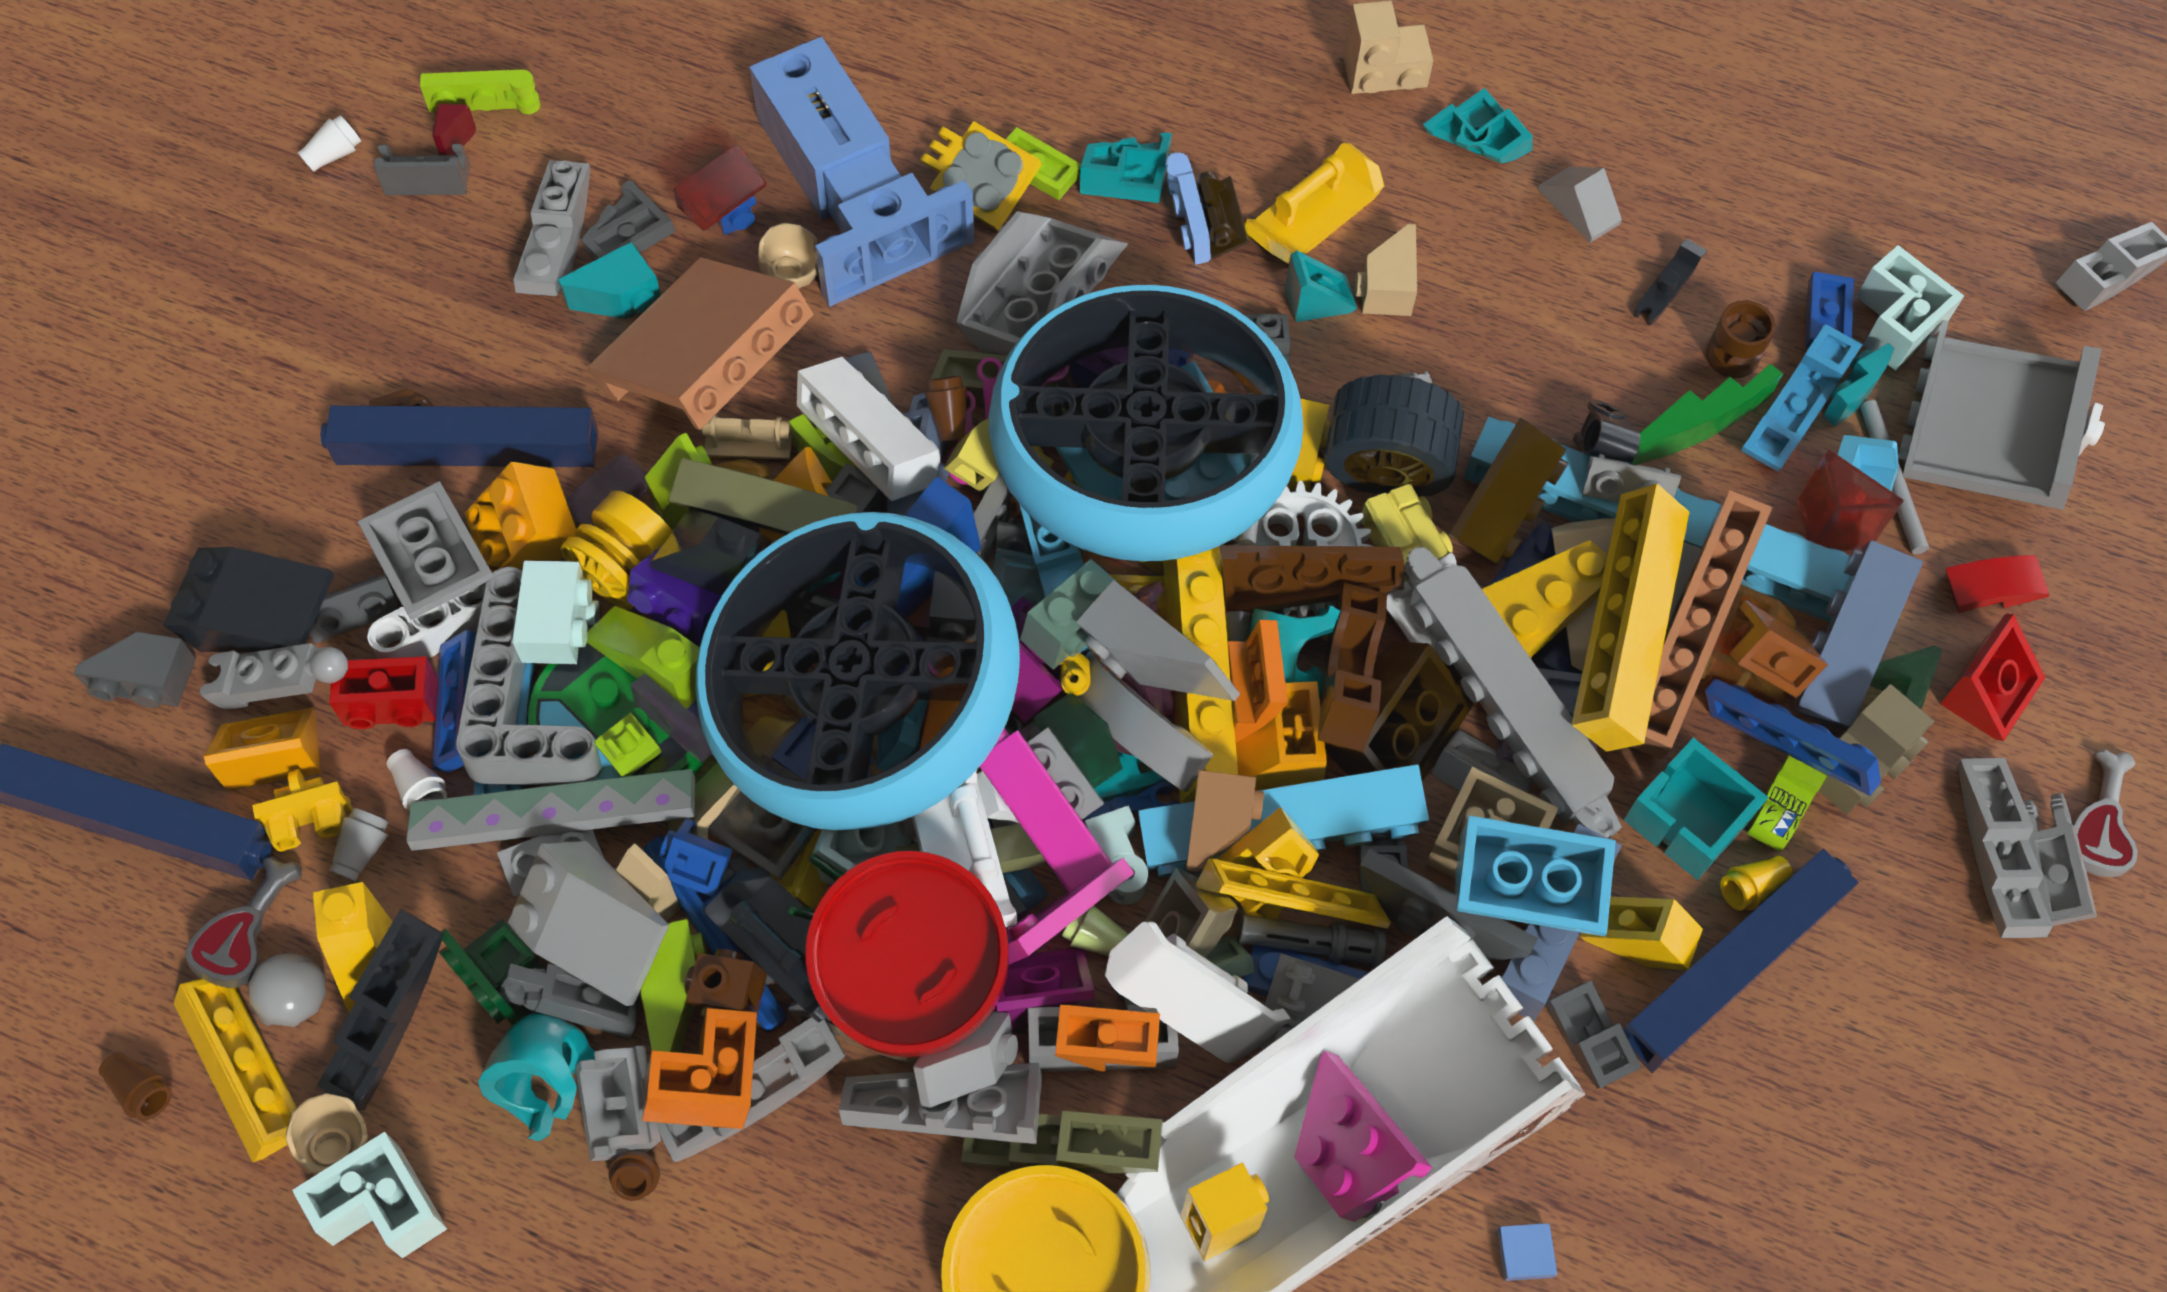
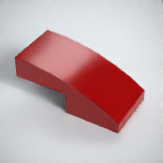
[1946,555,2049,613]

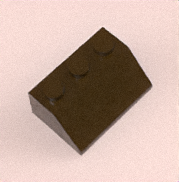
[1449,418,1569,565]
[1325,641,1473,781]

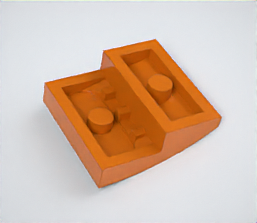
[1227,620,1288,742]

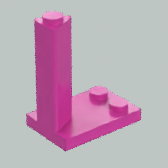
[979,728,1134,964]

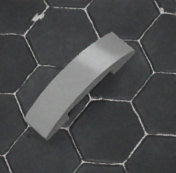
[1071,650,1213,792]
[658,1017,846,1162]

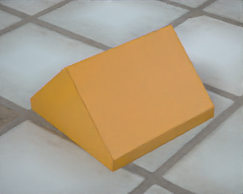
[203,707,321,791]

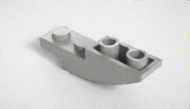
[513,160,590,296]

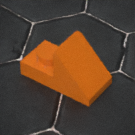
[1055,1005,1160,1072]

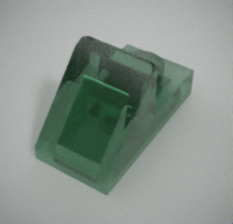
[1869,645,1943,709]

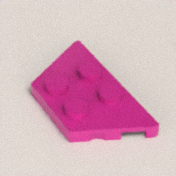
[1294,1051,1432,1222]

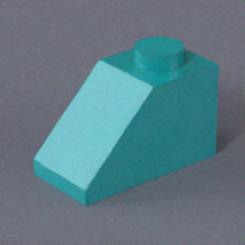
[558,242,661,319]

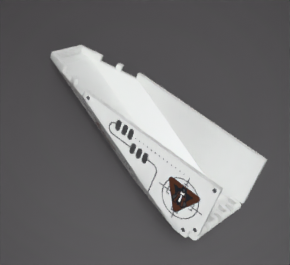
[1116,916,1585,1292]

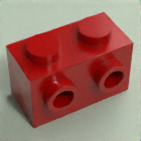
[329,656,438,730]

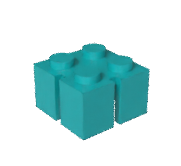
[1624,737,1769,881]

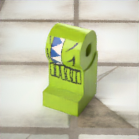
[1746,756,1827,853]

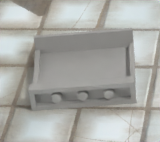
[1898,320,2102,510]

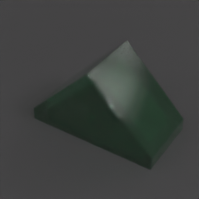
[1032,692,1123,788]

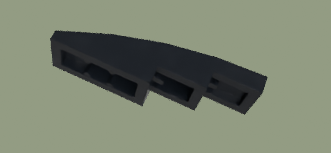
[317,909,444,1111]

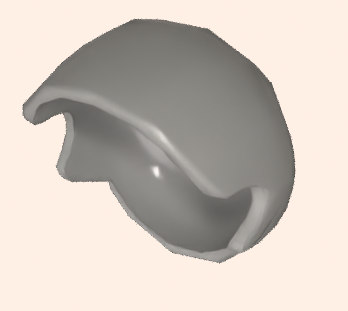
[248,953,326,1027]

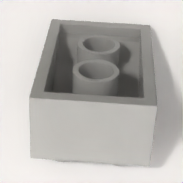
[358,481,494,620]
[1076,580,1240,701]
[507,841,669,1006]

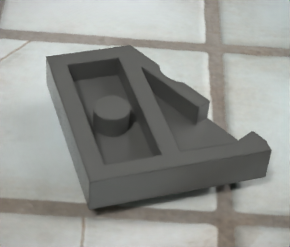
[581,180,675,260]

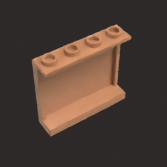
[587,257,814,430]

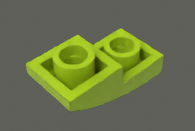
[789,413,860,481]

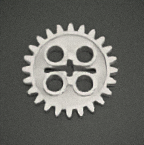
[1233,481,1371,618]

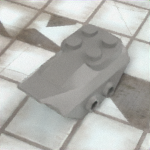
[956,211,1128,355]

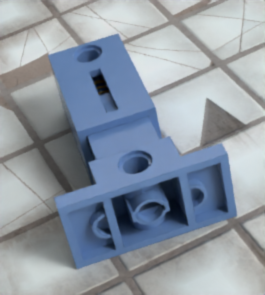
[749,37,974,307]

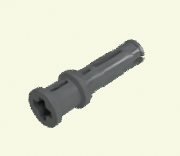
[1237,913,1386,970]

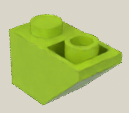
[644,433,712,530]

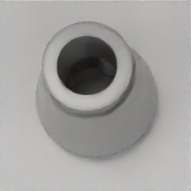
[329,808,389,882]

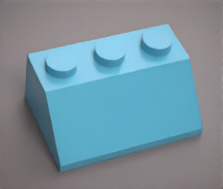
[1455,816,1616,936]

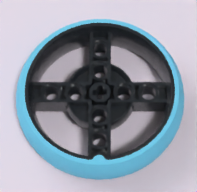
[989,285,1303,561]
[696,512,1020,830]

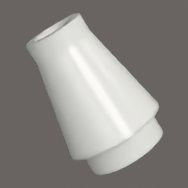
[297,115,362,172]
[387,749,447,811]

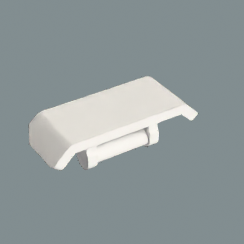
[912,770,1017,927]
[1105,921,1291,1063]

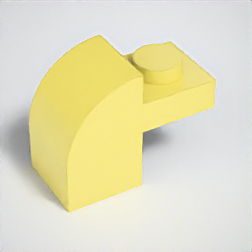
[944,419,1054,491]

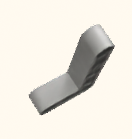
[456,567,602,786]

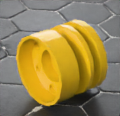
[560,491,673,610]

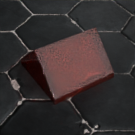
[1798,449,1904,551]

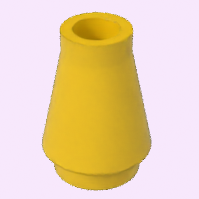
[1720,855,1793,911]

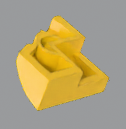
[1216,807,1319,919]

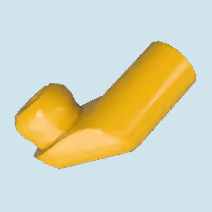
[1059,652,1091,696]

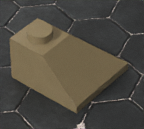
[1144,868,1238,958]

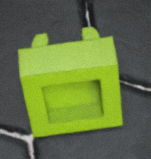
[595,713,662,777]

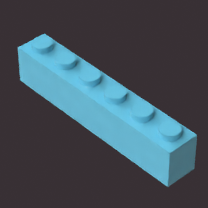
[1138,765,1429,877]

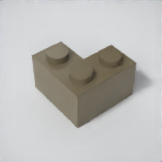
[1812,684,1935,815]

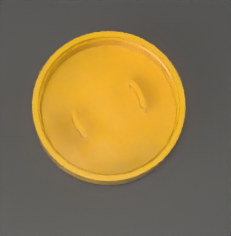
[941,1165,1151,1292]

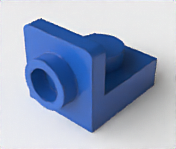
[659,818,732,896]

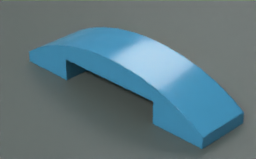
[1741,324,1863,472]

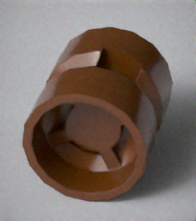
[1706,300,1776,378]

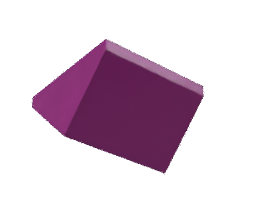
[995,948,1095,1030]

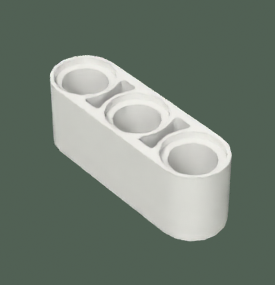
[367,582,487,659]

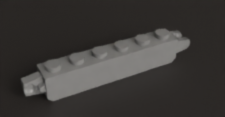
[1404,546,1622,838]

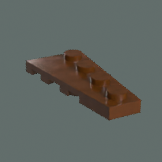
[1219,545,1404,614]

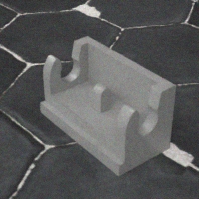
[575,1046,661,1161]

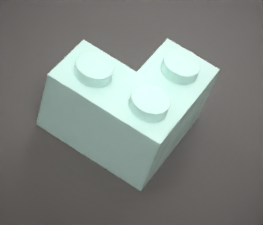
[1856,245,1964,371]
[512,561,600,664]
[292,1132,448,1258]

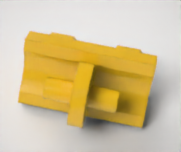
[252,769,352,852]

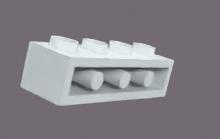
[797,357,940,501]

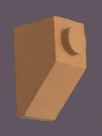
[1187,770,1264,872]

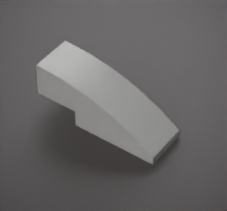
[2056,221,2167,311]

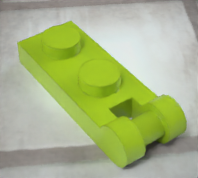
[420,69,541,114]

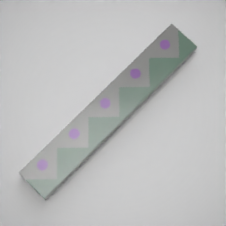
[407,769,695,851]

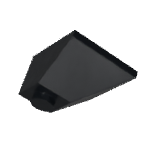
[650,508,772,596]

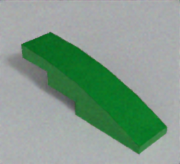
[1630,364,1783,465]

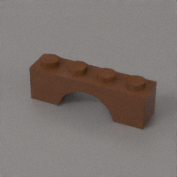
[1317,583,1387,752]

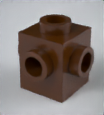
[685,949,767,1019]

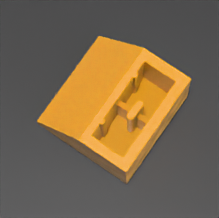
[464,462,576,573]
[1236,681,1327,791]

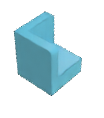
[1833,435,1899,501]

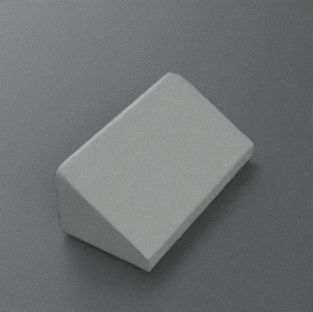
[1432,730,1535,793]

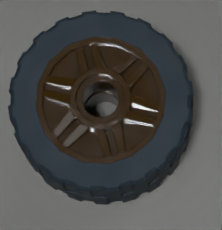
[1324,374,1464,497]

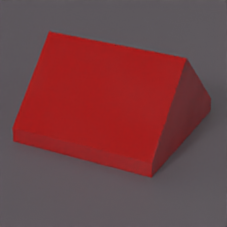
[1940,613,2046,741]

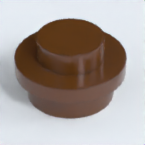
[608,1151,660,1201]

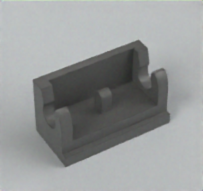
[374,144,470,195]

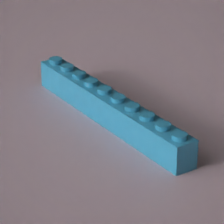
[1464,416,1850,622]

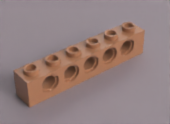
[1632,490,1773,760]

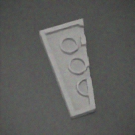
[839,1063,1042,1144]

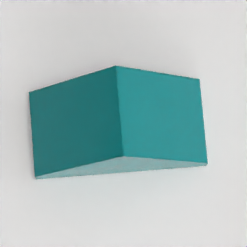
[1285,250,1357,323]

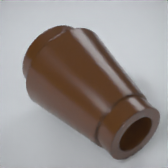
[924,376,967,441]
[99,1052,172,1120]

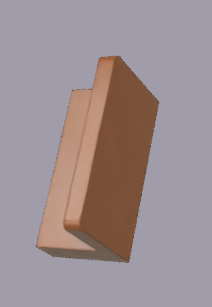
[1730,600,1828,698]

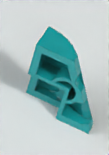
[1423,88,1533,163]
[1080,132,1172,203]

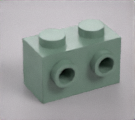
[1020,559,1119,669]

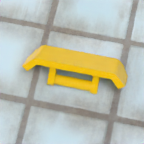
[1244,143,1384,264]

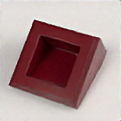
[432,104,476,155]

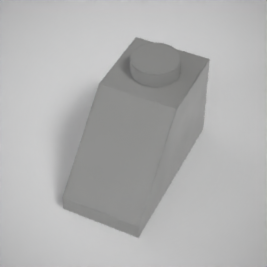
[913,1011,1018,1108]

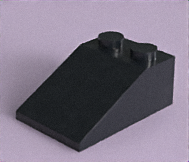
[163,547,334,652]

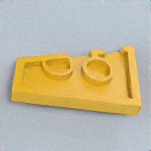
[1482,540,1608,658]

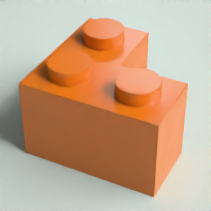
[642,1008,757,1129]

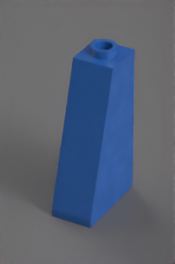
[836,477,981,630]

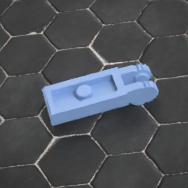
[1165,152,1211,265]

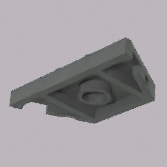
[1360,849,1538,962]

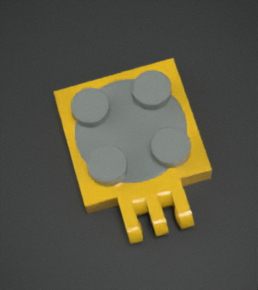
[920,121,1042,231]

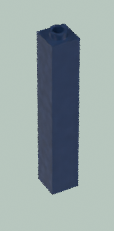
[320,405,599,467]
[0,743,272,881]
[1624,848,1859,1074]

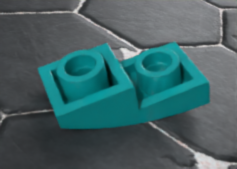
[1823,343,1894,427]

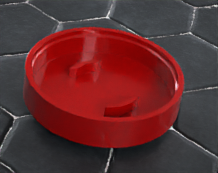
[806,851,1009,1057]

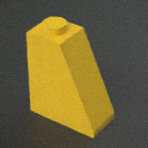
[313,882,393,1013]

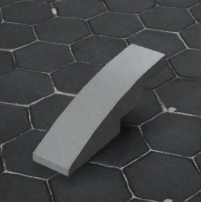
[1958,758,2053,938]

